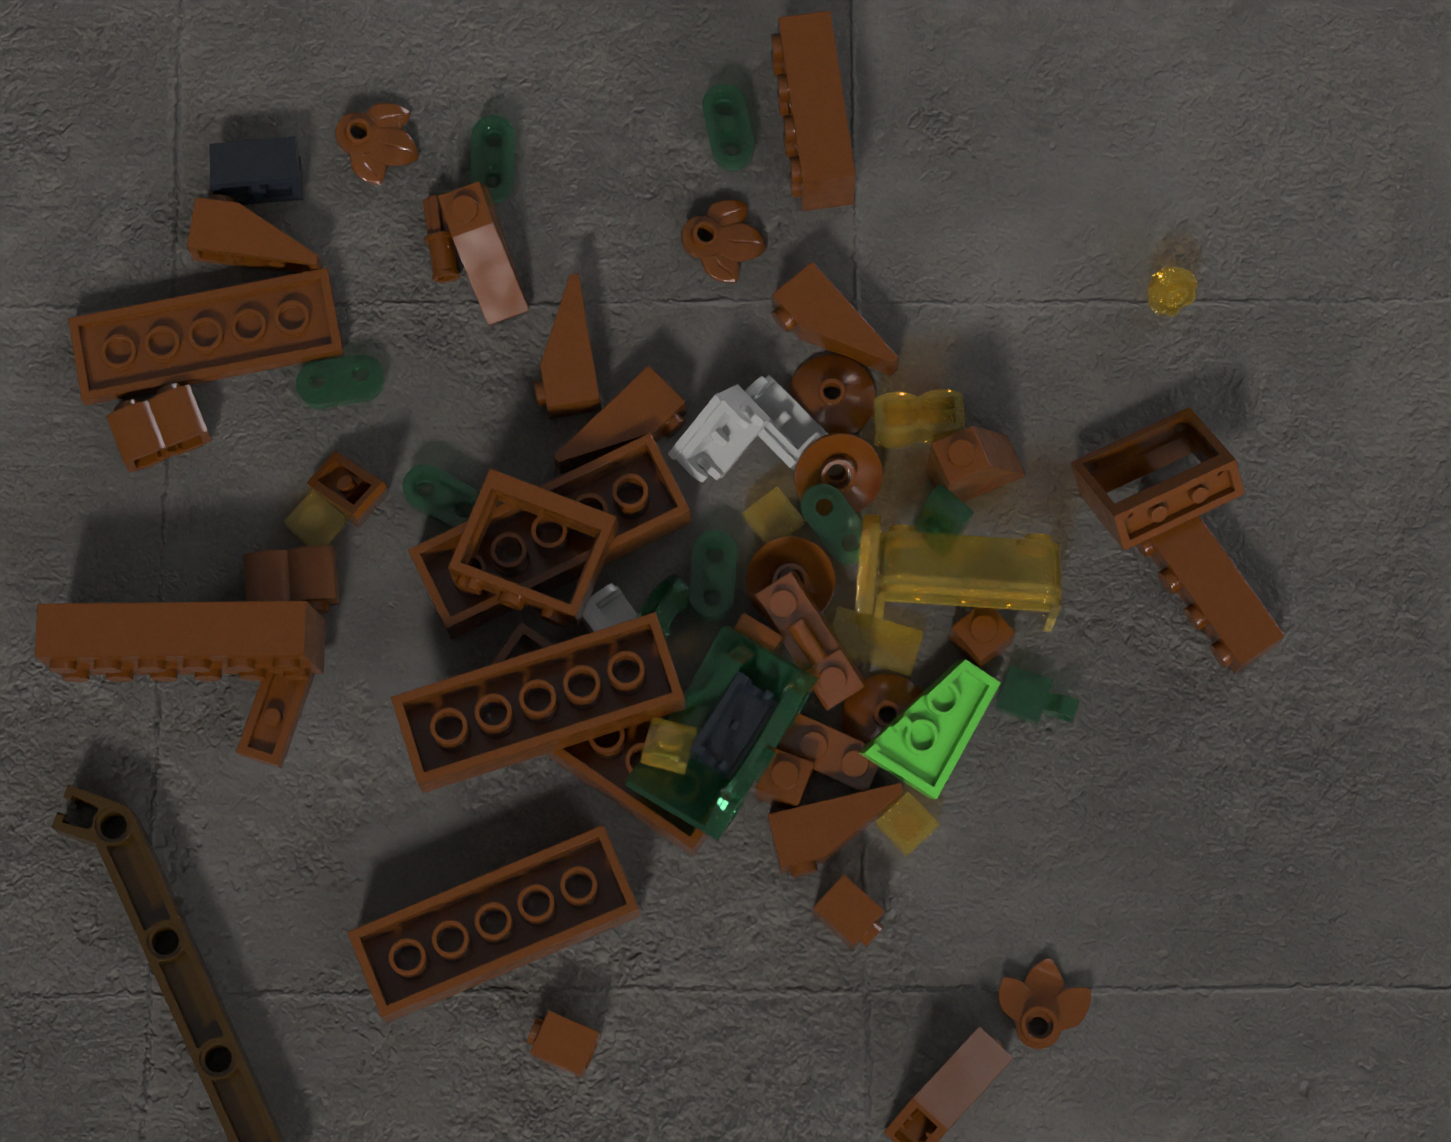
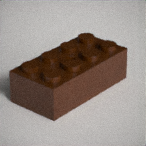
[771,11,856,211]

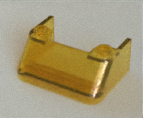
[873,524,1062,632]

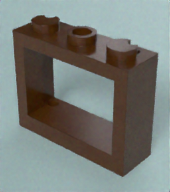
[1070,407,1245,550]
[448,469,618,627]

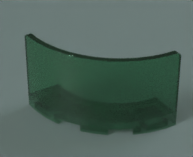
[625,626,818,841]

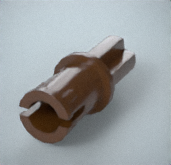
[423,194,460,283]

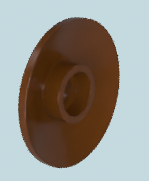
[788,355,876,435]
[794,433,883,518]
[746,536,836,619]
[842,674,922,743]

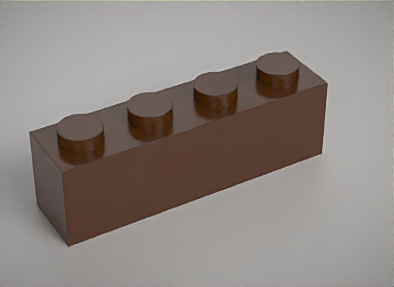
[1135,516,1285,674]

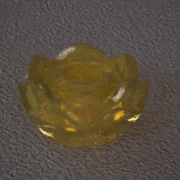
[1147,266,1198,316]

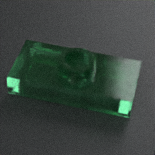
[911,484,974,561]

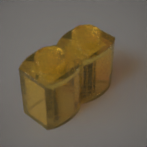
[872,389,965,449]

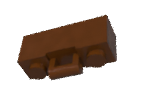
[753,570,867,710]

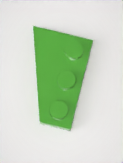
[858,659,1001,799]

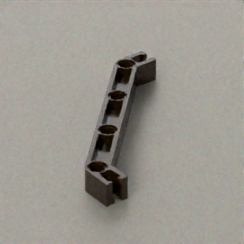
[51,785,286,1142]

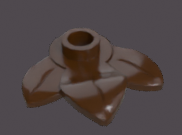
[335,103,419,185]
[681,200,767,283]
[998,958,1091,1050]

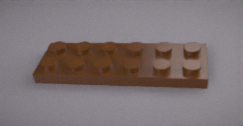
[68,268,344,406]

